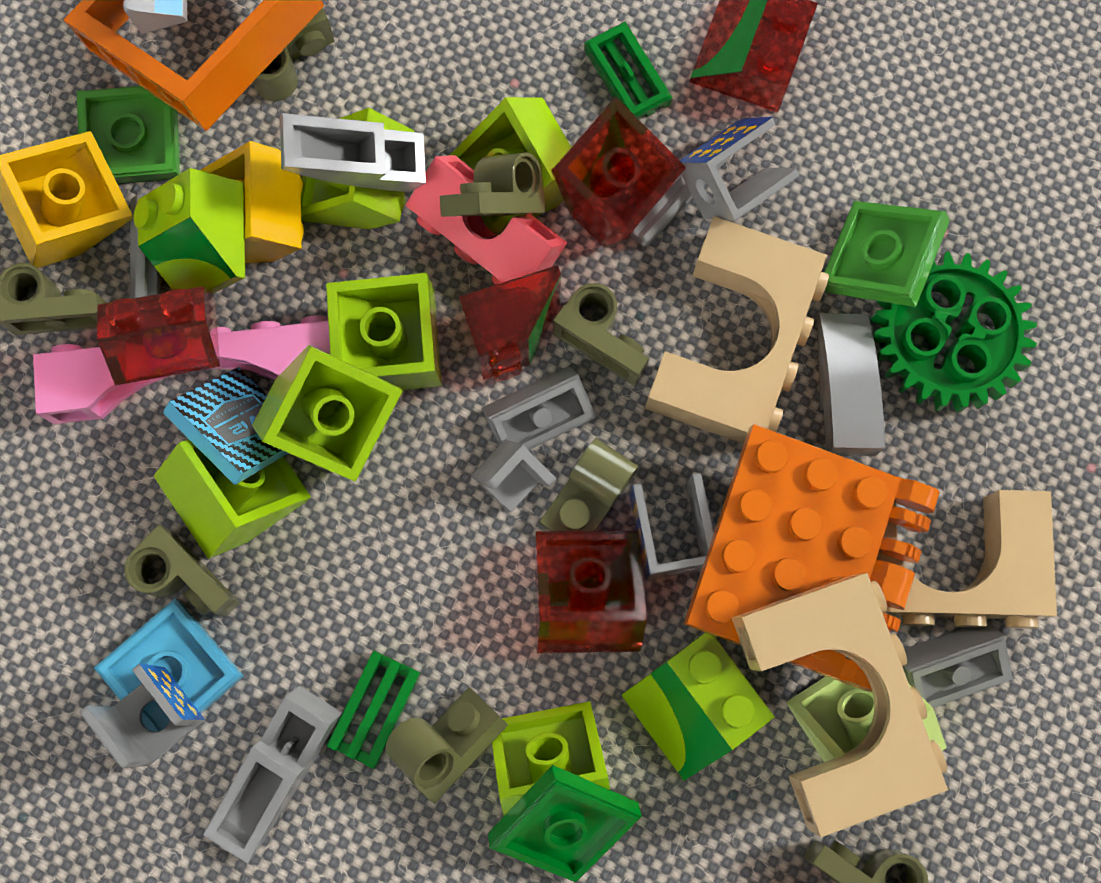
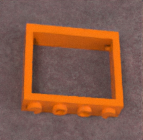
[63,0,324,131]

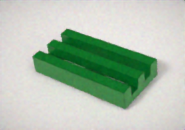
[584,21,673,126]
[326,650,421,769]

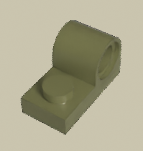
[252,8,335,102]
[440,152,545,217]
[0,263,113,335]
[553,283,649,386]
[539,438,639,553]
[124,524,240,617]
[386,687,508,804]
[803,840,928,883]

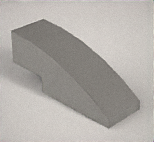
[279,113,426,192]
[817,313,885,456]
[203,686,343,864]

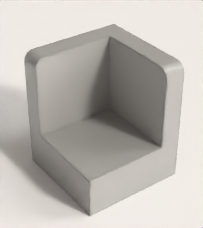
[471,439,556,512]

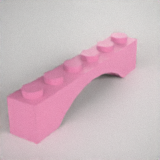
[33,315,330,424]

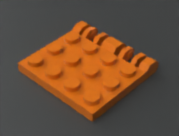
[684,424,940,693]

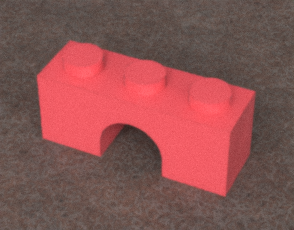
[405,155,567,296]

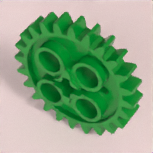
[871,251,1037,413]

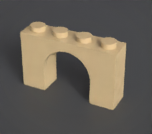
[645,216,829,444]
[876,490,1057,629]
[732,573,948,837]

